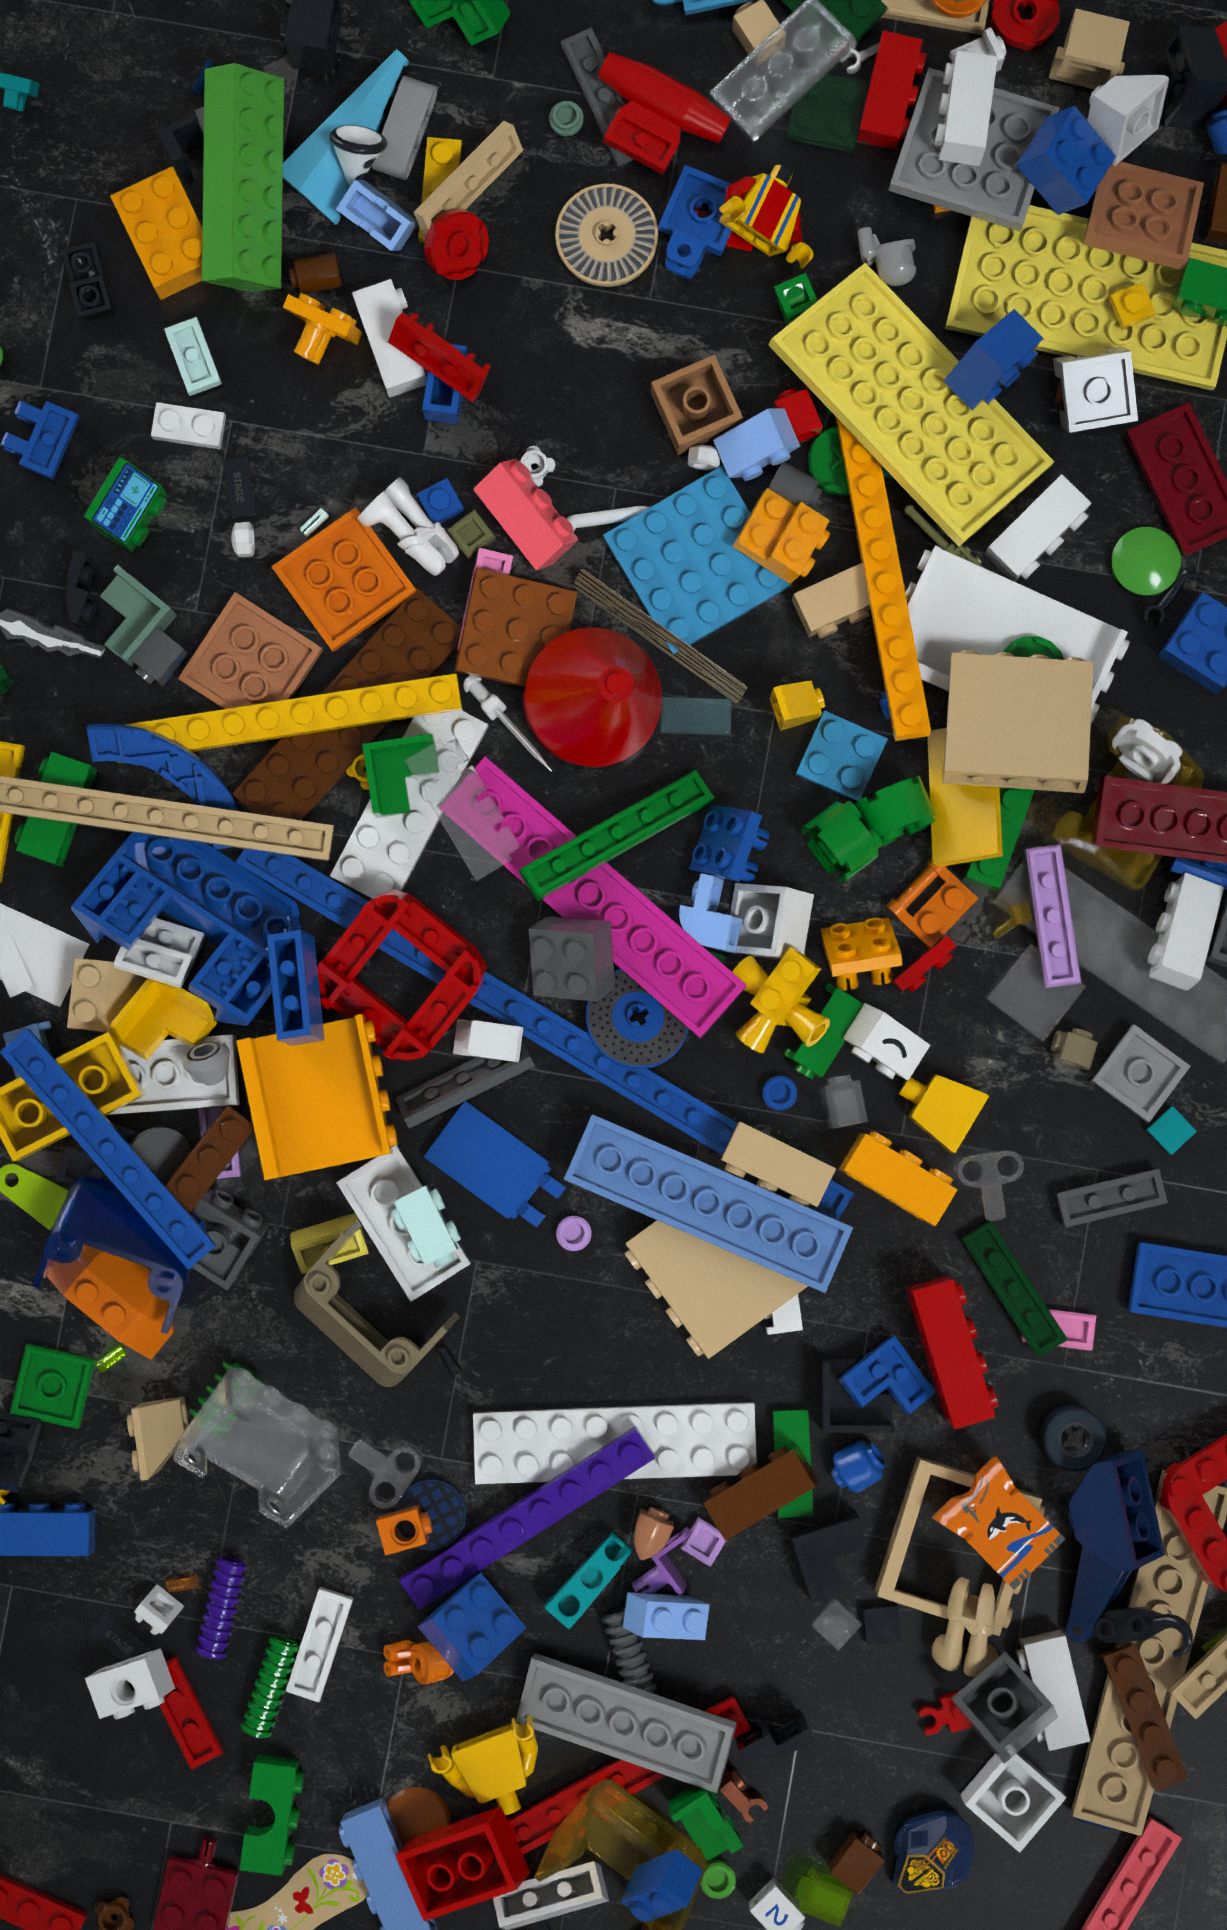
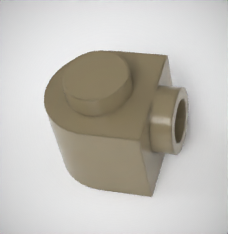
[1051,1028,1098,1070]

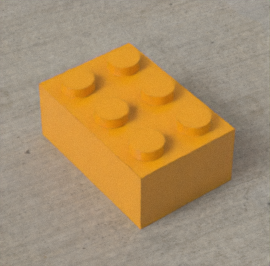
[110,166,203,300]
[839,1131,957,1226]

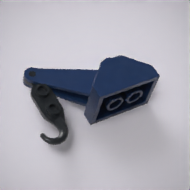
[1066,1449,1193,1657]

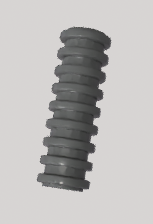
[602,1607,659,1696]

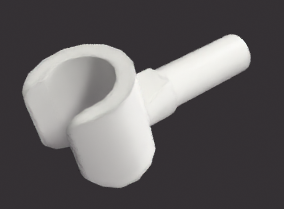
[840,42,880,74]

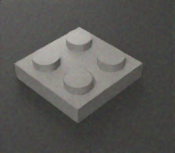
[1090,1024,1190,1122]

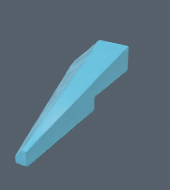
[283,49,409,225]

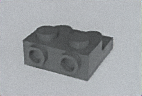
[169,1189,268,1291]

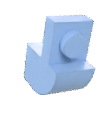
[679,874,743,953]

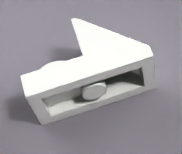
[453,1019,523,1062]

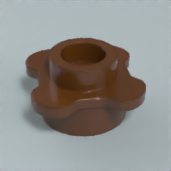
[95,1896,134,1930]

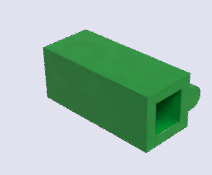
[783,983,864,1080]

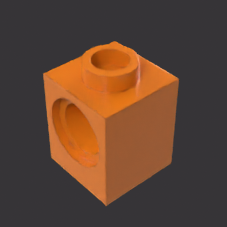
[376,1505,433,1556]

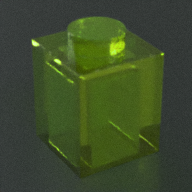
[795,1868,853,1927]

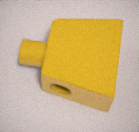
[898,1075,989,1153]

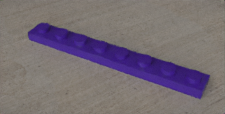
[400,1426,656,1610]

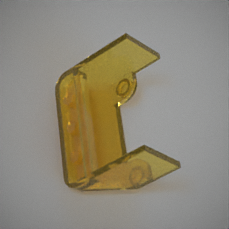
[534,1780,706,1930]

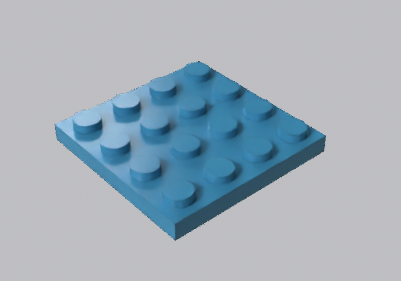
[603,466,792,655]

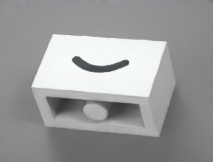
[843,1003,930,1080]

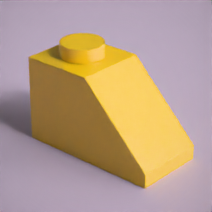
[769,681,825,731]

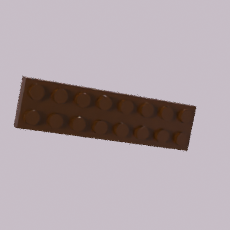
[232,588,462,821]

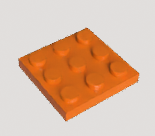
[272,507,417,652]

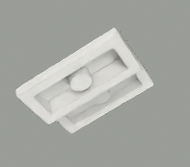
[113,918,205,988]

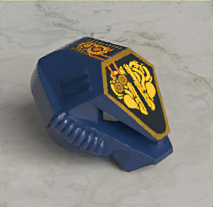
[891,1811,975,1895]

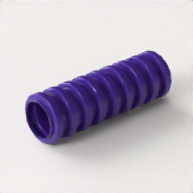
[195,1557,248,1660]

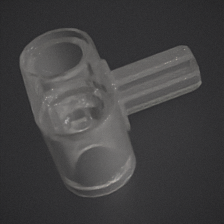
[954,1150,1024,1221]
[349,1439,423,1509]

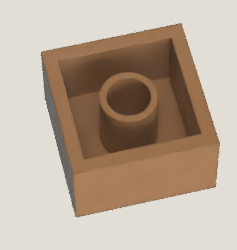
[651,355,743,455]

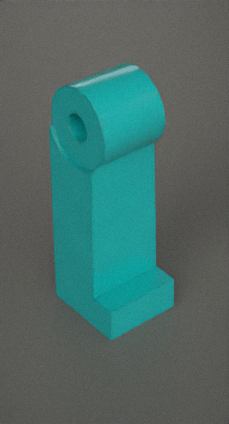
[544,1532,633,1630]

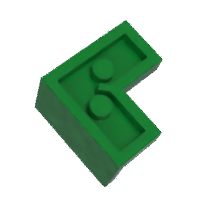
[409,0,510,46]
[362,733,440,818]
[669,1785,744,1861]

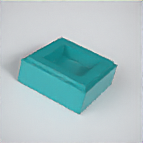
[1145,1106,1197,1155]

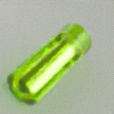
[95,1345,126,1373]

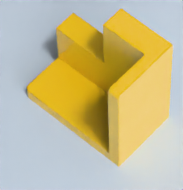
[110,978,217,1061]

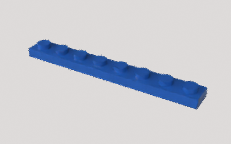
[0,1028,217,1269]

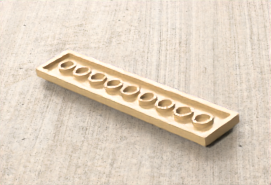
[1071,1469,1227,1836]

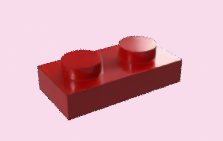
[891,935,956,993]

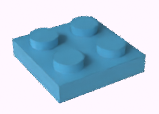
[795,710,887,802]

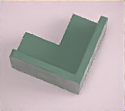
[100,565,177,668]

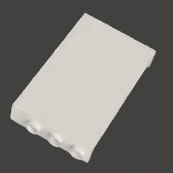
[905,545,1130,723]

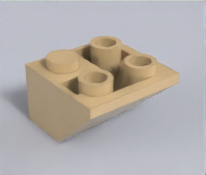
[127,1396,189,1481]

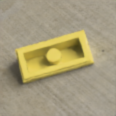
[290,1213,369,1274]

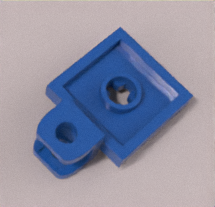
[658,165,732,279]

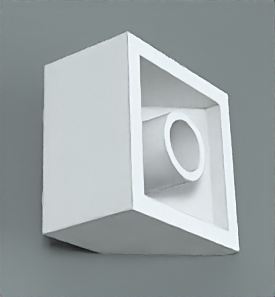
[1087,75,1169,166]
[725,883,814,961]

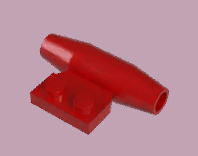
[598,52,732,175]

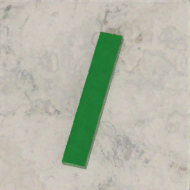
[519,770,715,901]

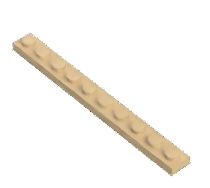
[0,776,334,861]

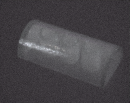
[709,0,857,143]

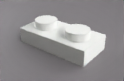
[151,402,226,449]

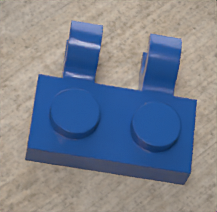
[0,401,80,480]

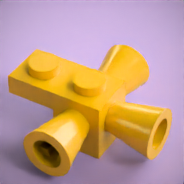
[732,947,830,1054]

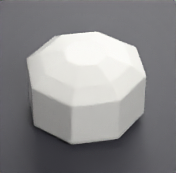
[687,445,720,471]
[231,522,255,557]

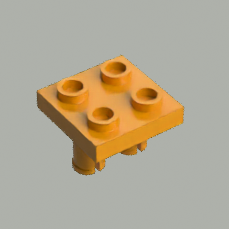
[283,293,363,365]
[820,917,902,991]

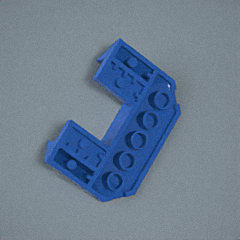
[71,832,301,1026]

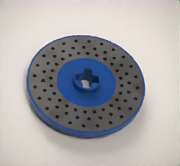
[585,969,689,1069]

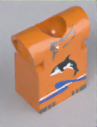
[932,1455,1065,1590]

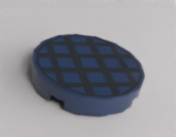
[397,1478,467,1550]

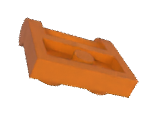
[885,857,978,949]

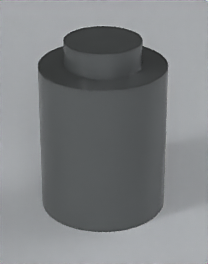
[769,462,823,508]

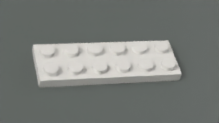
[330,710,489,899]

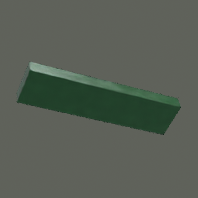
[961,1220,1068,1359]

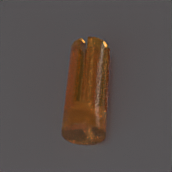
[166,1575,200,1593]

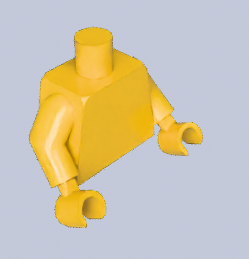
[427,1715,538,1815]

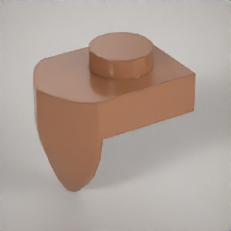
[634,1506,674,1560]

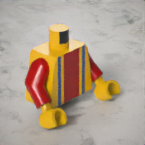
[719,165,814,269]

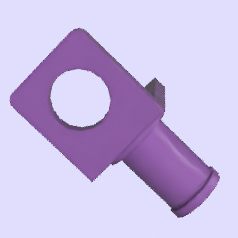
[632,1526,690,1596]

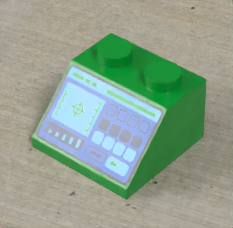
[84,457,167,552]

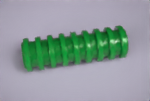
[240,1636,300,1738]

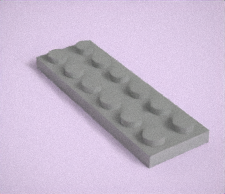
[516,1653,737,1793]

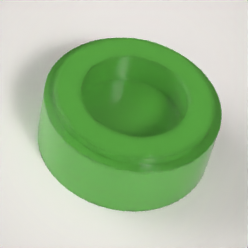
[700,1860,736,1899]

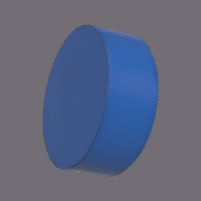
[762,1076,797,1111]

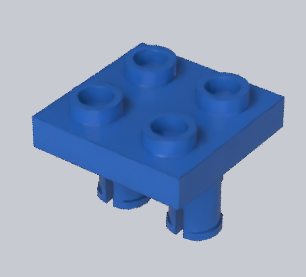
[689,804,769,883]

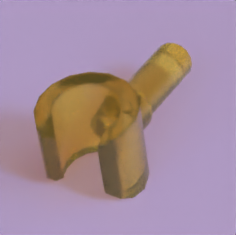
[993,902,1032,939]

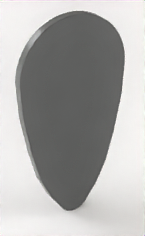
[130,1127,191,1250]

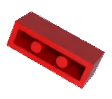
[857,31,927,150]

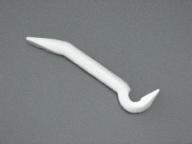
[567,506,650,532]

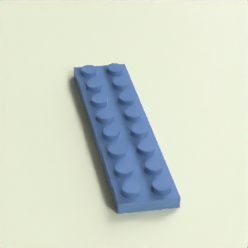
[564,1114,853,1293]

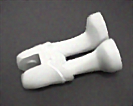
[357,477,459,576]

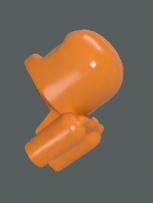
[384,1640,454,1685]

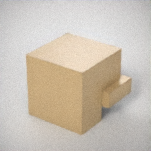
[1049,9,1130,89]

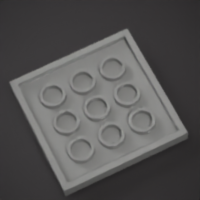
[889,68,1060,232]

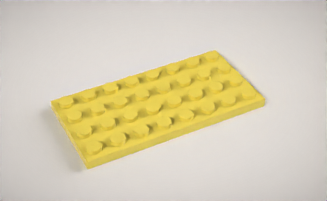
[945,205,1227,391]
[768,263,1054,547]

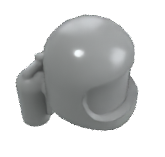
[857,227,916,286]

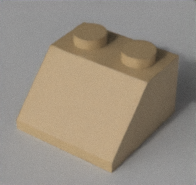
[67,958,148,1033]

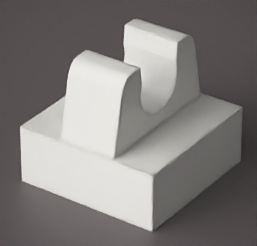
[134,1584,184,1635]

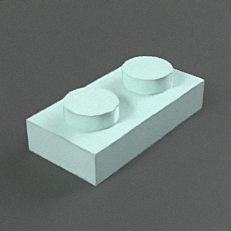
[164,317,222,396]

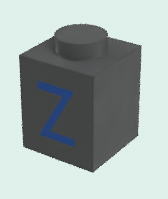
[131,627,189,686]

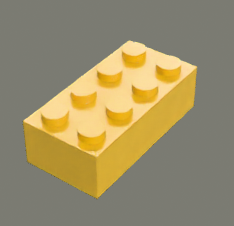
[0,1032,146,1161]

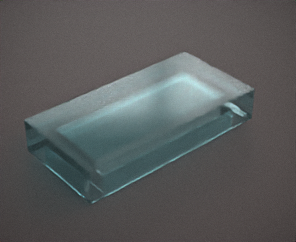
[661,697,731,736]

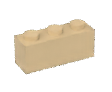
[792,563,906,638]
[720,1122,836,1208]

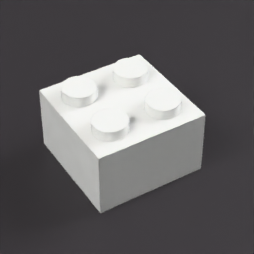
[960,1752,1066,1853]

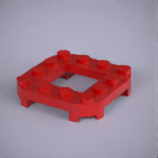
[317,889,487,1061]
[1158,1434,1227,1592]

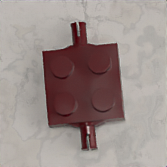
[153,1838,239,1930]

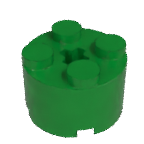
[855,776,936,847]
[801,801,883,883]

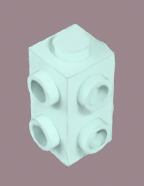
[392,1185,461,1268]

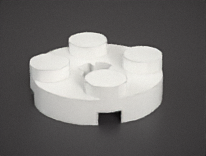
[1112,719,1182,784]

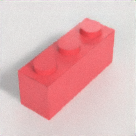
[473,458,579,571]

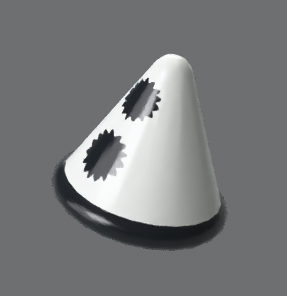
[329,125,388,186]

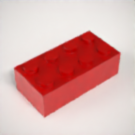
[905,1275,998,1430]

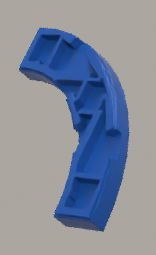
[87,724,240,850]

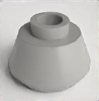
[182,1040,230,1086]

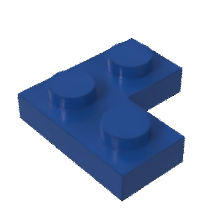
[838,1336,936,1414]

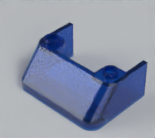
[32,1177,206,1334]

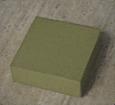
[447,509,496,559]

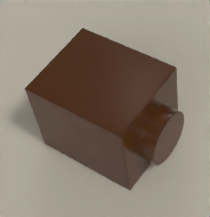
[828,1830,885,1895]

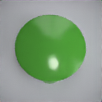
[1112,527,1181,595]

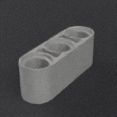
[372,76,438,181]

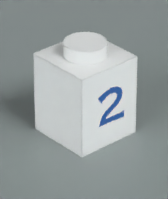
[748,1877,805,1930]

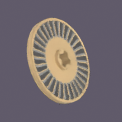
[555,184,658,287]

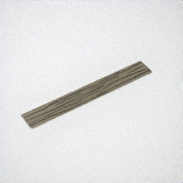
[573,569,747,703]

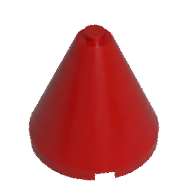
[523,627,662,768]

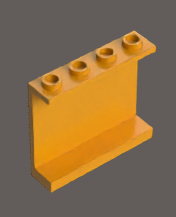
[236,1014,398,1180]

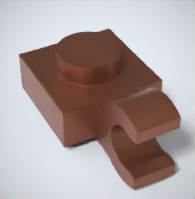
[719,1768,768,1823]

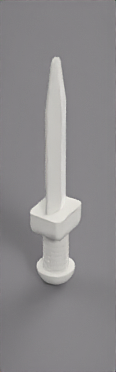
[463,675,552,771]

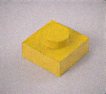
[1109,282,1156,330]

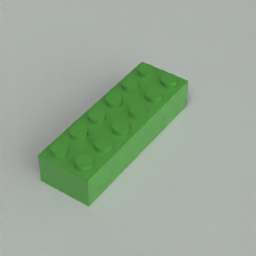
[202,63,284,292]

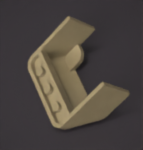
[294,1221,460,1387]

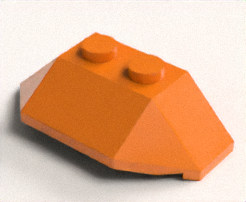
[43,1239,174,1360]

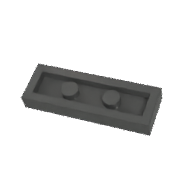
[1055,1169,1168,1228]

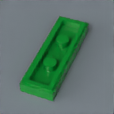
[772,1409,814,1518]

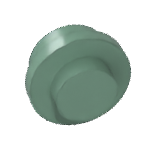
[549,101,584,136]

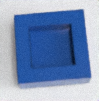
[417,478,464,524]

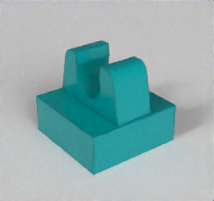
[0,73,40,112]

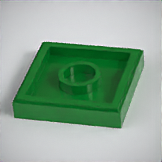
[10,1344,97,1429]

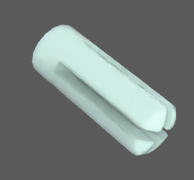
[300,508,329,537]

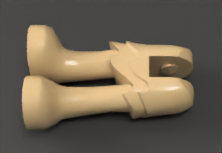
[932,1577,999,1677]

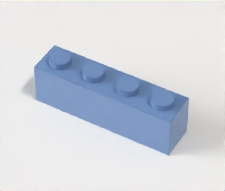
[338,1797,438,1930]

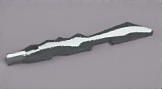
[0,608,105,659]

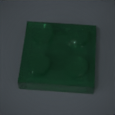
[786,69,868,153]

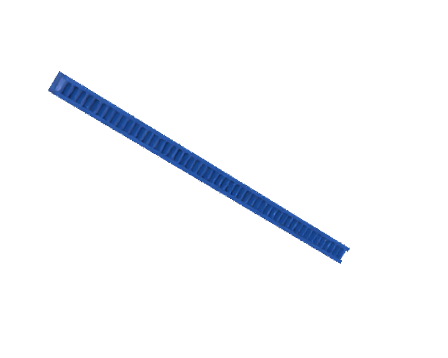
[236,849,854,1221]

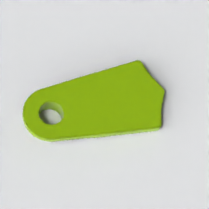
[0,1164,74,1230]

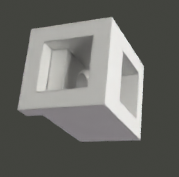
[765,1294,803,1335]

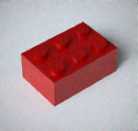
[395,1806,530,1921]

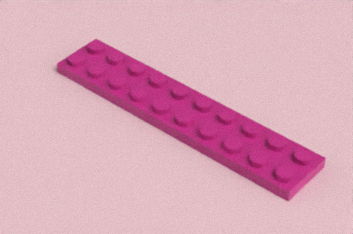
[439,757,747,1039]

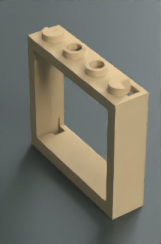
[874,1456,1045,1636]

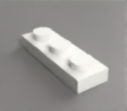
[286,1587,354,1702]

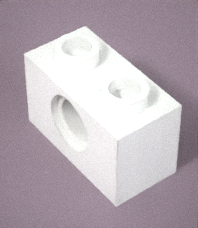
[85,1648,175,1720]

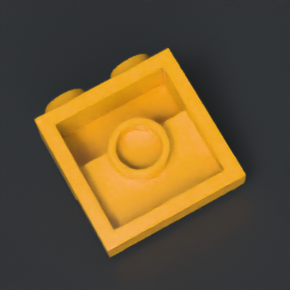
[732,488,830,584]

